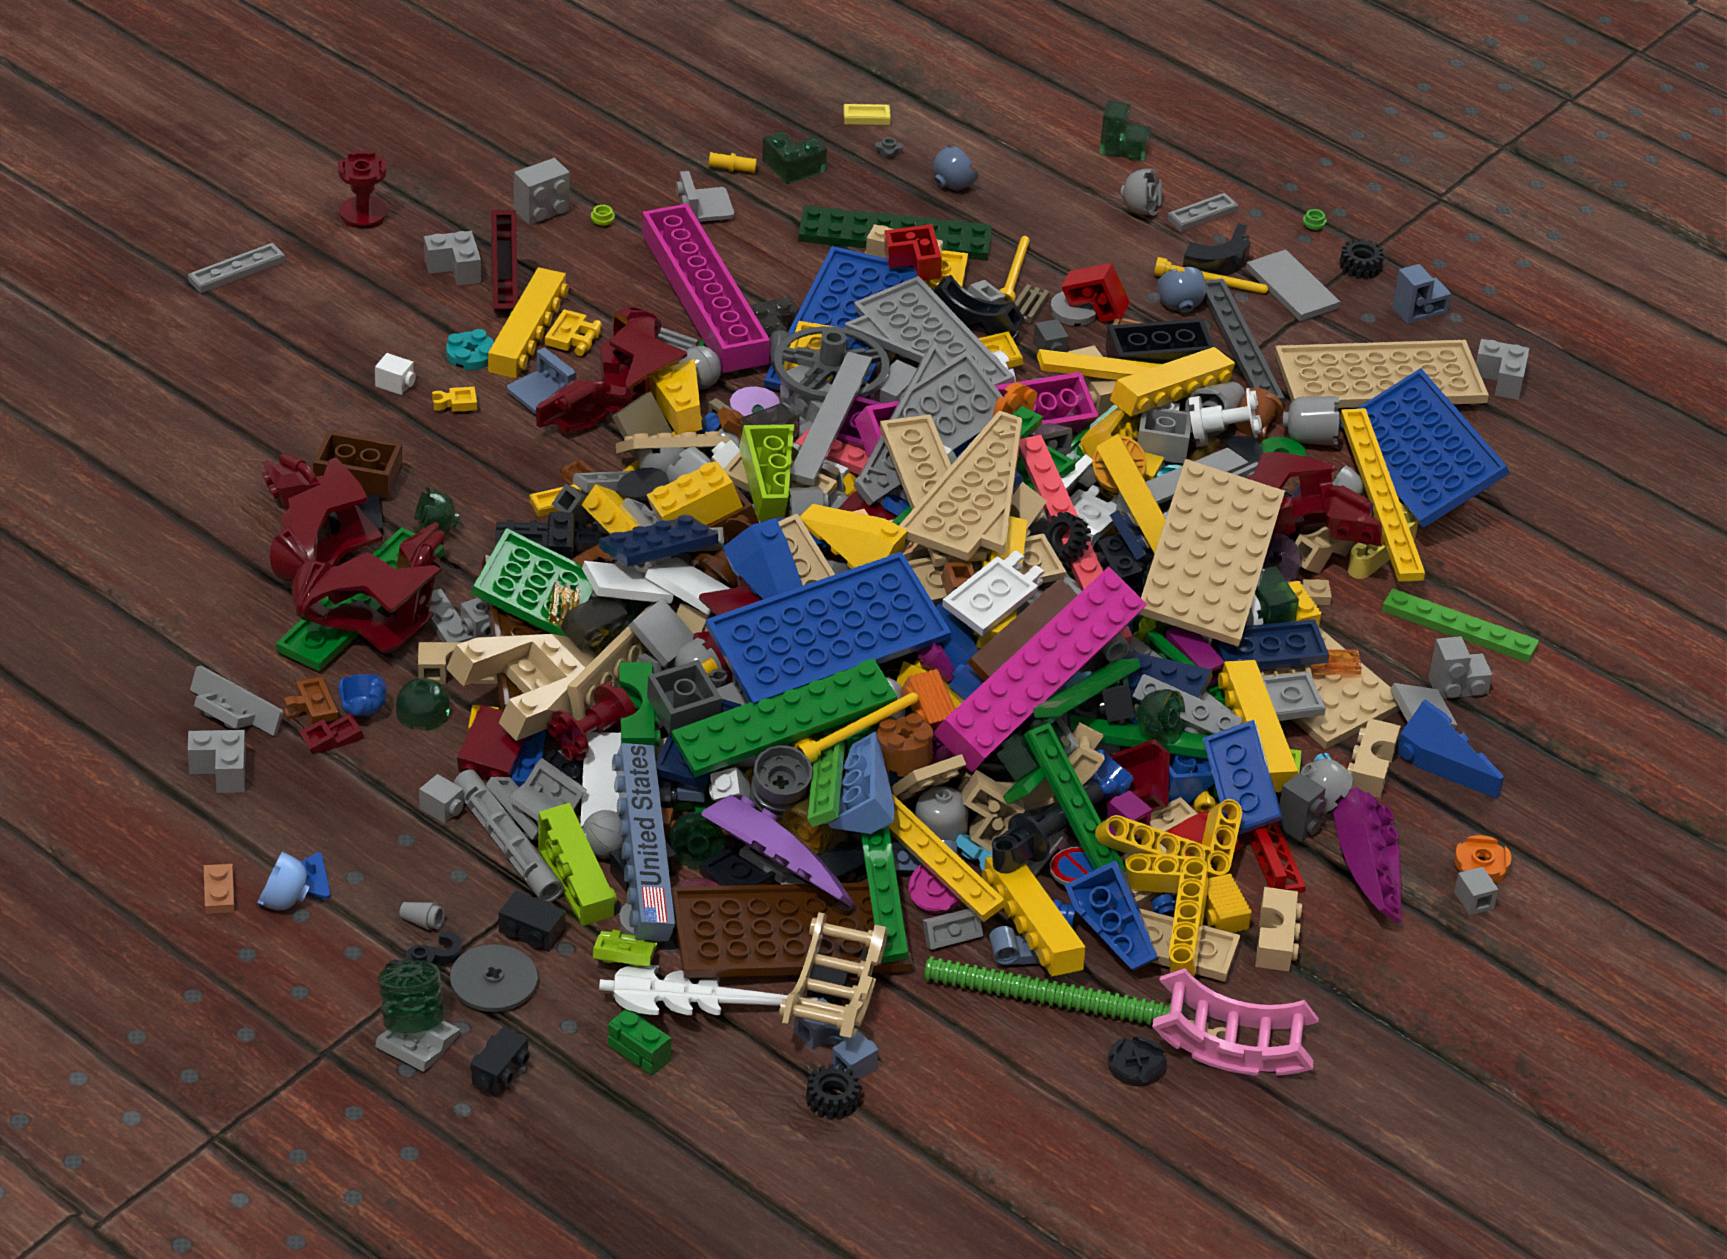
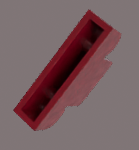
[491,210,518,309]

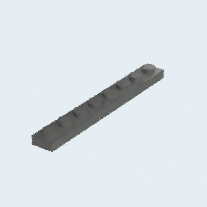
[1204,279,1284,404]

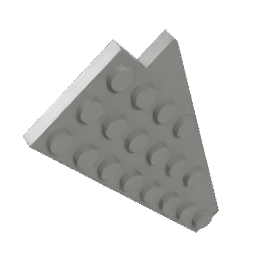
[845,276,1015,386]
[853,343,1004,506]

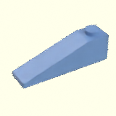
[828,732,894,834]

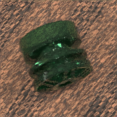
[378,961,445,1033]

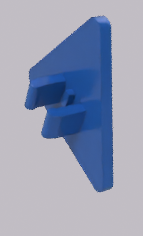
[301,852,330,899]

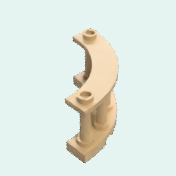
[956,722,1105,811]
[779,912,889,1038]

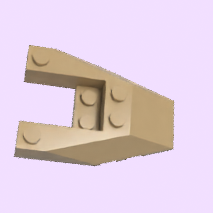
[446,634,597,741]

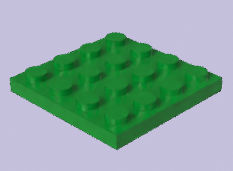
[470,528,593,637]

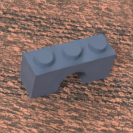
[794,997,878,1080]

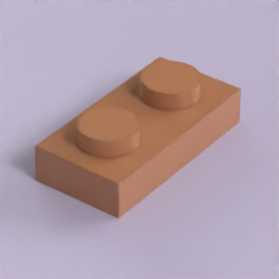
[204,864,234,914]

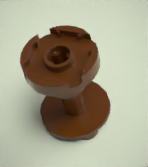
[689,515,751,589]

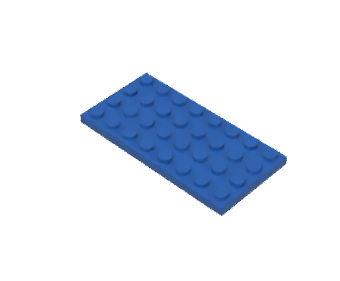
[764,246,916,391]
[1339,368,1510,528]
[705,552,951,705]

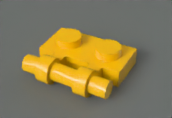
[545,309,602,356]

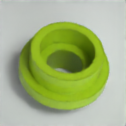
[591,205,615,226]

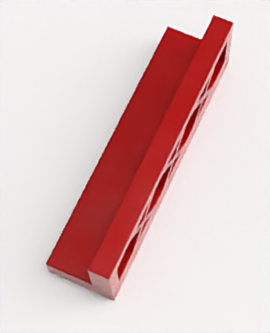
[1245,822,1306,893]

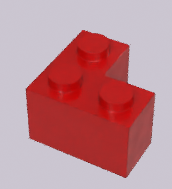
[884,224,942,281]
[1061,263,1130,322]

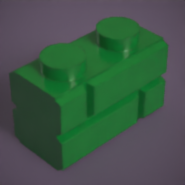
[608,1009,672,1075]

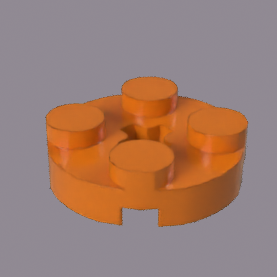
[993,382,1037,417]
[1454,835,1511,883]

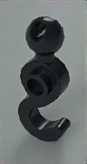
[384,931,462,982]

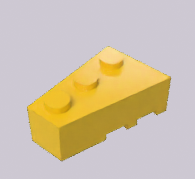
[649,359,702,435]

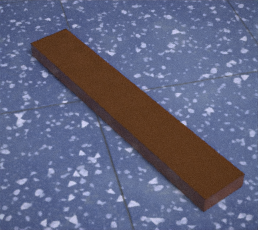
[966,578,1077,681]

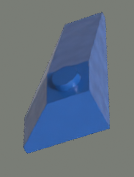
[1397,700,1504,799]
[1127,713,1214,803]
[1065,861,1159,971]

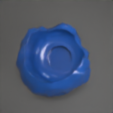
[338,674,387,717]
[1088,749,1134,801]

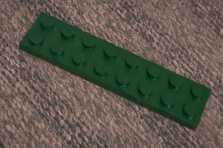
[798,206,992,261]

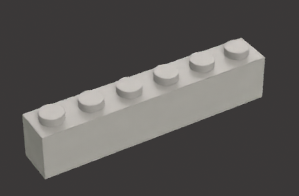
[1116,447,1249,515]

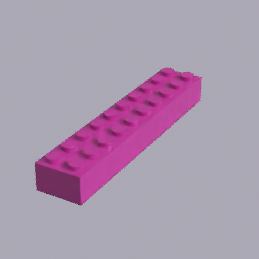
[642,203,770,373]
[854,372,1098,458]
[933,567,1147,772]

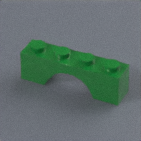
[619,662,660,752]

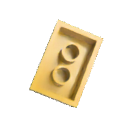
[647,460,743,525]

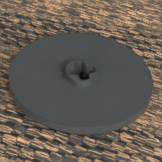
[450,944,537,1012]

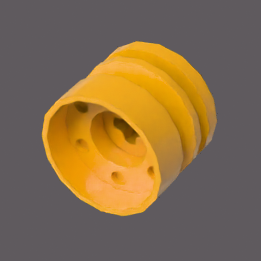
[1092,436,1147,494]

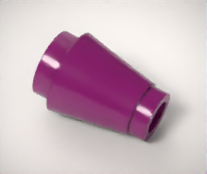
[918,643,955,682]

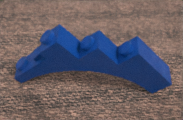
[936,602,985,700]

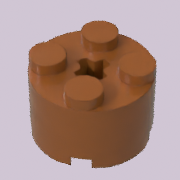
[877,713,933,777]

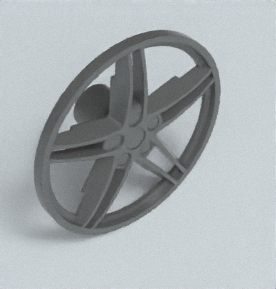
[774,326,890,401]

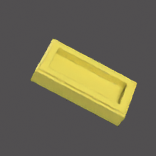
[843,104,891,125]

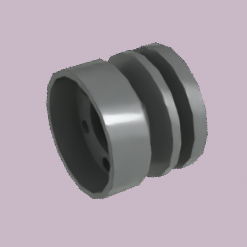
[750,745,812,820]

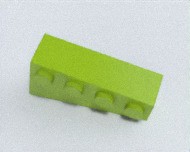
[739,424,794,521]
[538,802,617,926]

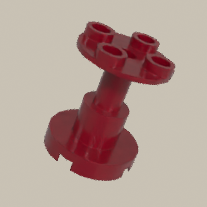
[338,151,387,227]
[547,681,636,761]

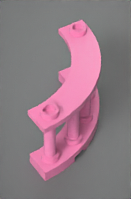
[1152,968,1319,1076]

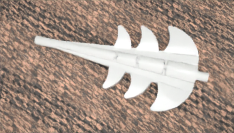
[599,965,818,1015]

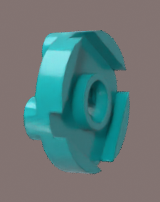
[446,329,494,370]

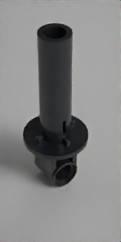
[992,780,1104,873]

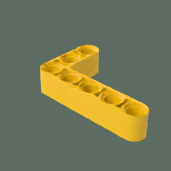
[1095,799,1242,878]
[1126,853,1208,977]

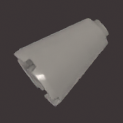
[1185,382,1245,436]

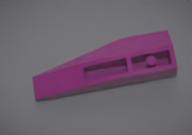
[1332,786,1401,923]

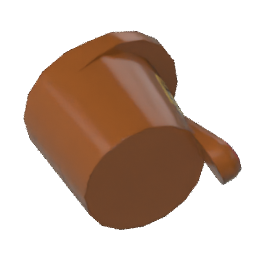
[1235,387,1284,442]

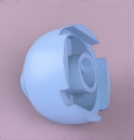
[257,852,309,911]

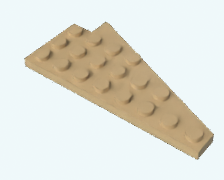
[899,411,1022,561]

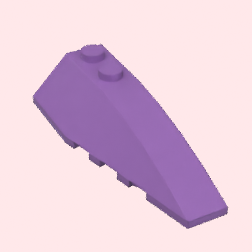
[701,795,854,907]

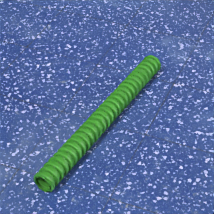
[924,956,1183,1026]

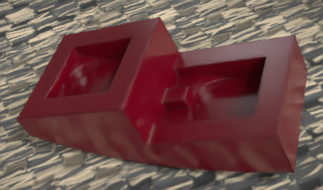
[299,713,364,753]

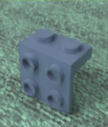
[507,347,577,414]

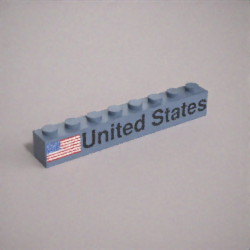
[612,743,675,941]

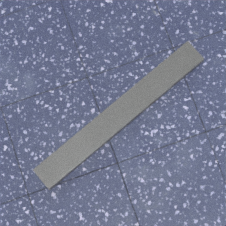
[790,352,872,486]

